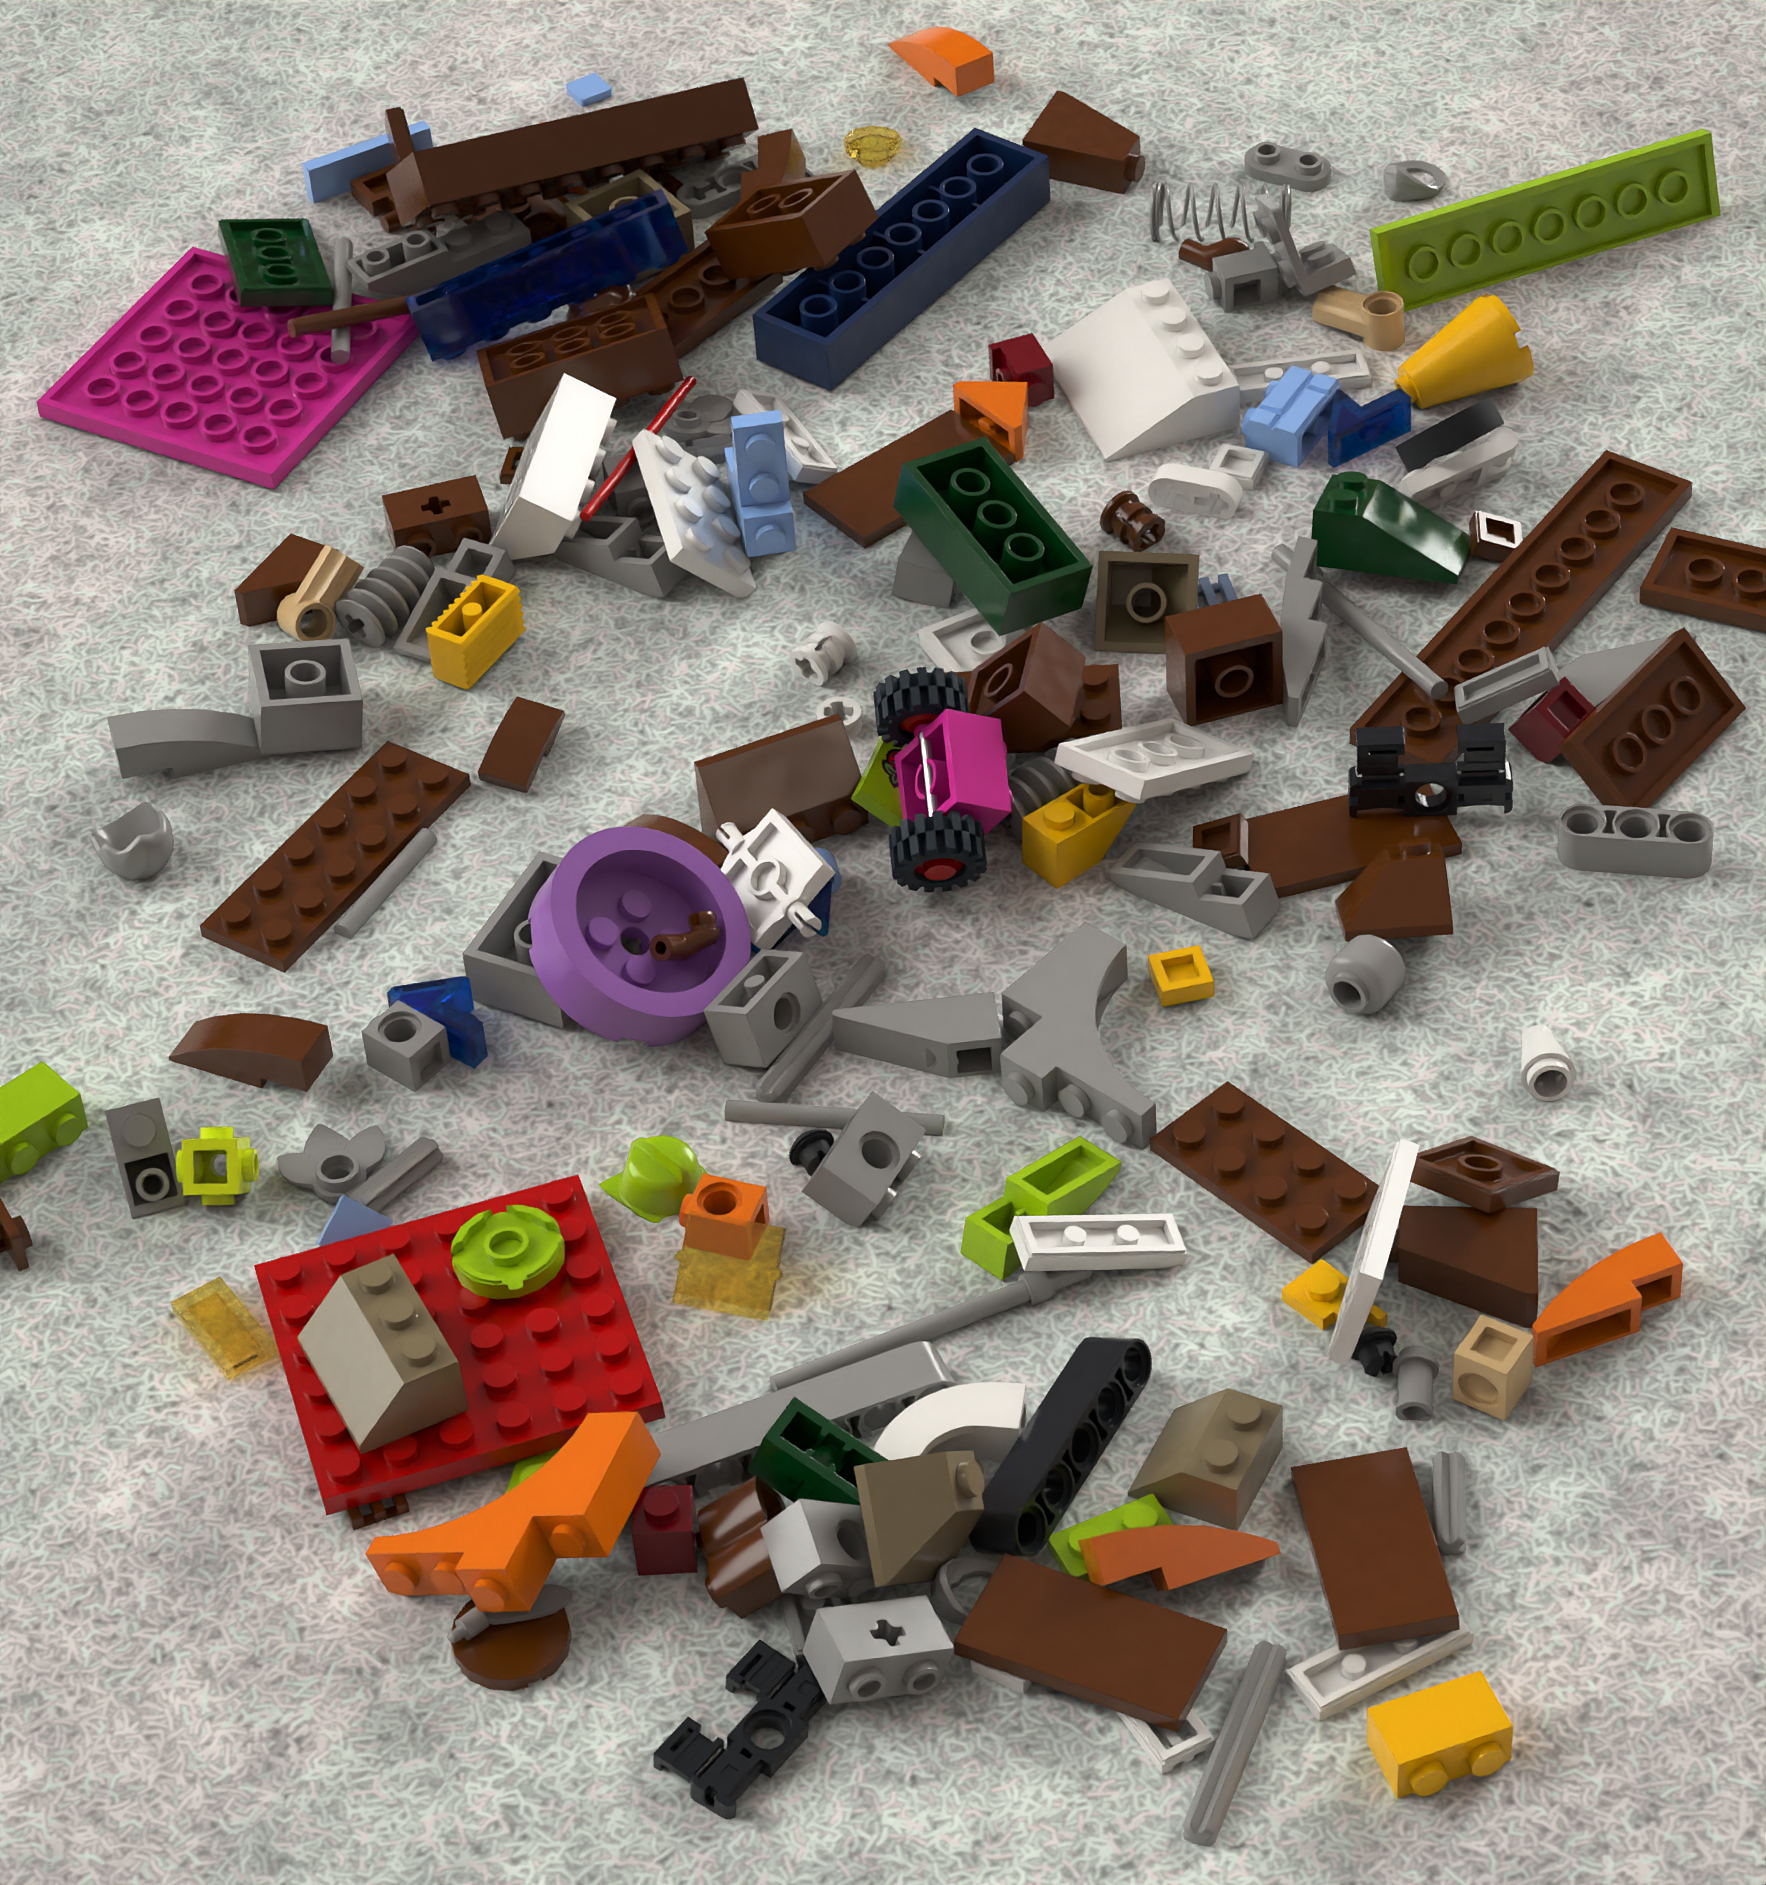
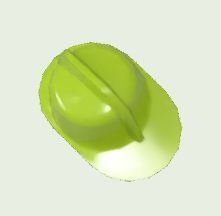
[598,1135,708,1223]

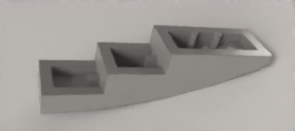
[1280,536,1328,727]

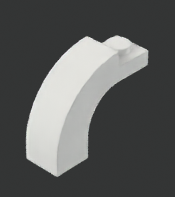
[873,1382,1028,1461]

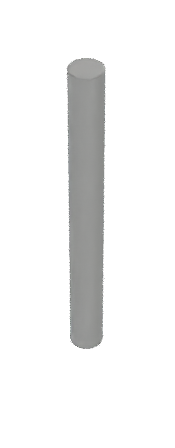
[331,238,353,365]
[725,1100,945,1136]

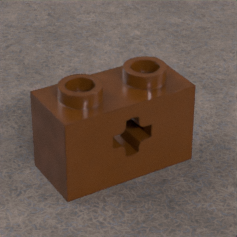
[381,475,492,559]

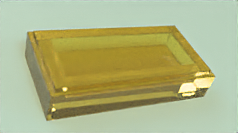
[171,1277,278,1381]

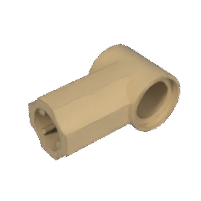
[1312,285,1405,351]
[277,544,364,641]

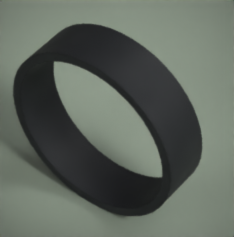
[1395,397,1504,473]

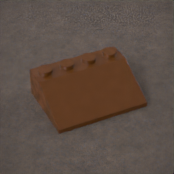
[476,292,684,440]

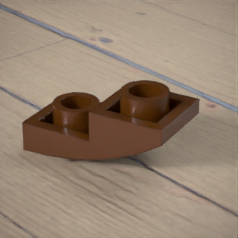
[478,696,565,793]

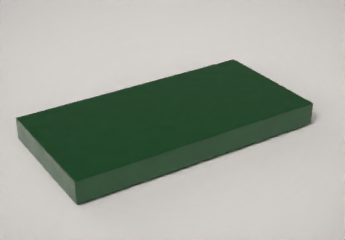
[218,218,333,307]

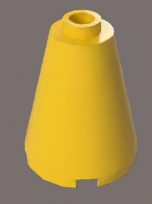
[1394,294,1534,409]

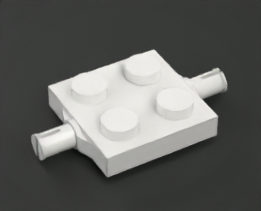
[716,808,836,949]

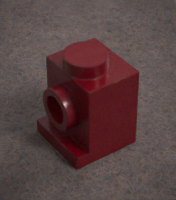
[988,333,1055,407]

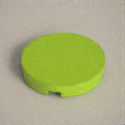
[451,1205,565,1299]

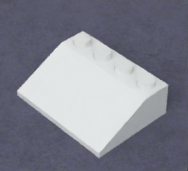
[1042,278,1240,462]

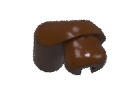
[1178,237,1250,272]
[650,911,721,961]

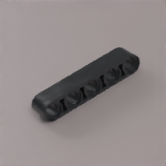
[968,1337,1152,1557]

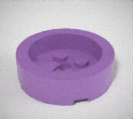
[527,826,751,1047]

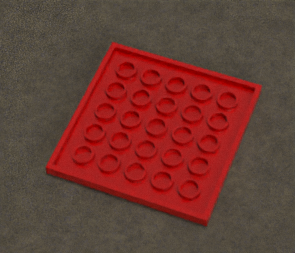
[254,1174,666,1516]

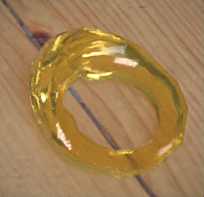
[843,126,902,169]

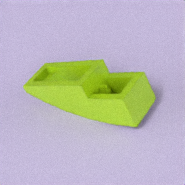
[960,1136,1122,1280]

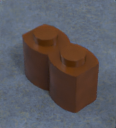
[695,1475,786,1619]

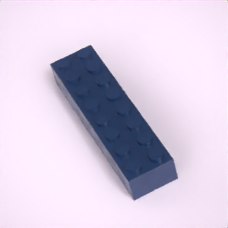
[752,128,1051,391]

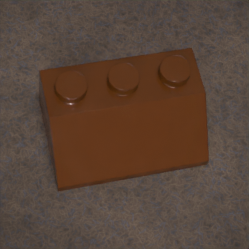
[694,713,869,851]

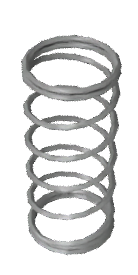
[1150,181,1292,243]

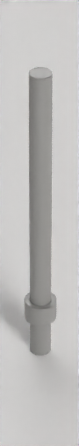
[1271,544,1448,700]
[770,1270,1092,1391]

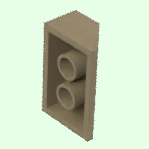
[297,1254,469,1454]

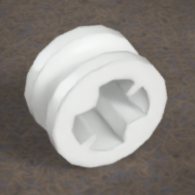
[816,696,863,740]

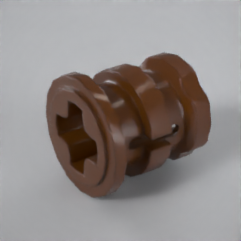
[1100,491,1165,552]

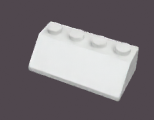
[489,373,617,560]

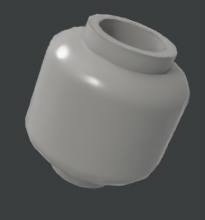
[1325,935,1406,1015]

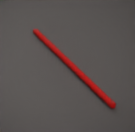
[579,376,697,522]

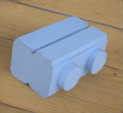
[1241,365,1341,468]

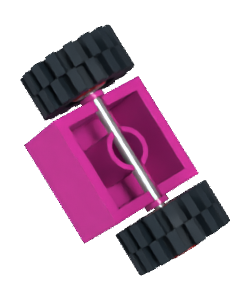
[873,667,1013,892]

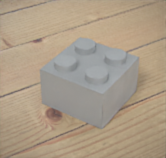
[248,638,363,755]

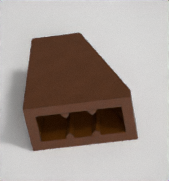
[1022,91,1145,195]
[1387,1205,1538,1328]

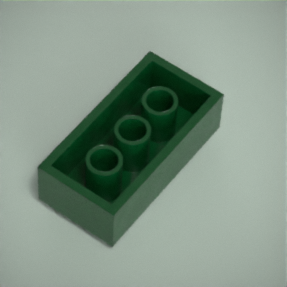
[893,437,1093,637]

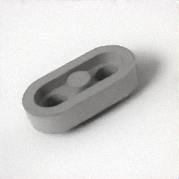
[1244,142,1331,192]

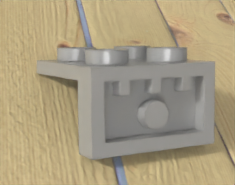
[1253,194,1357,297]

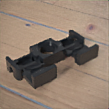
[1348,723,1513,818]
[653,1639,827,1819]

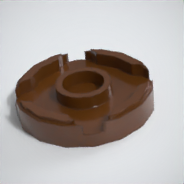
[451,1600,572,1691]

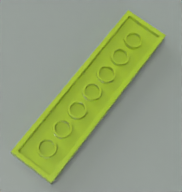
[1369,129,1721,312]

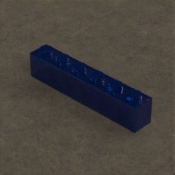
[405,188,689,362]

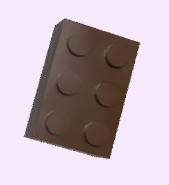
[704,169,879,281]

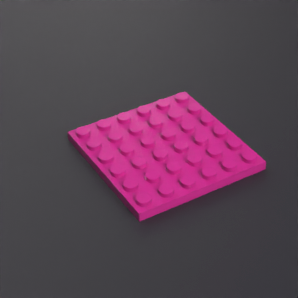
[37,246,425,489]

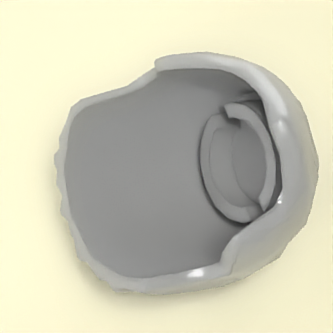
[90,802,174,880]

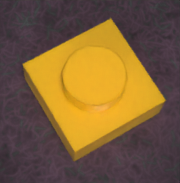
[1148,945,1214,1007]

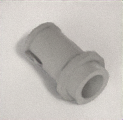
[1393,1346,1439,1421]

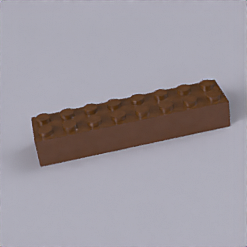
[386,77,759,230]

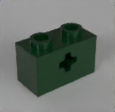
[747,1396,888,1506]

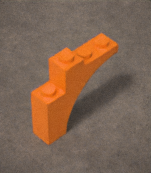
[365,1412,661,1612]

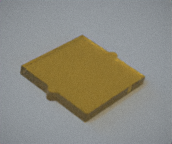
[672,1210,787,1320]

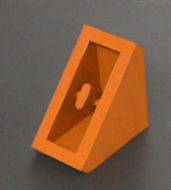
[953,381,1029,462]

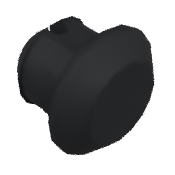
[789,1129,834,1176]
[1351,1326,1398,1377]

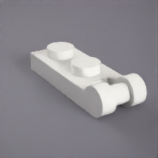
[1398,427,1518,509]

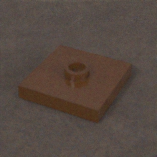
[1410,1136,1560,1213]

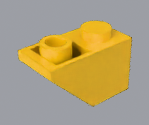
[1022,783,1136,889]

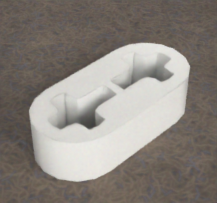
[1148,463,1243,520]

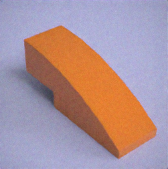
[888,26,995,97]
[1532,1232,1683,1367]
[1078,1525,1281,1591]

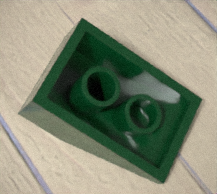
[1311,471,1471,584]

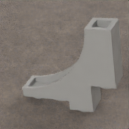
[1000,922,1157,1150]

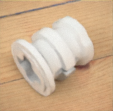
[789,620,857,686]

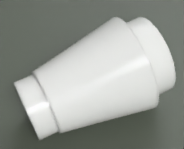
[1521,1025,1576,1101]

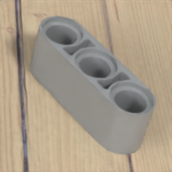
[1557,804,1714,879]

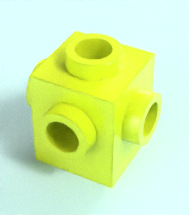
[176,1126,259,1205]

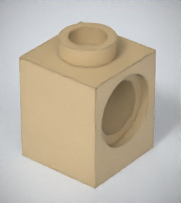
[1453,1314,1534,1421]

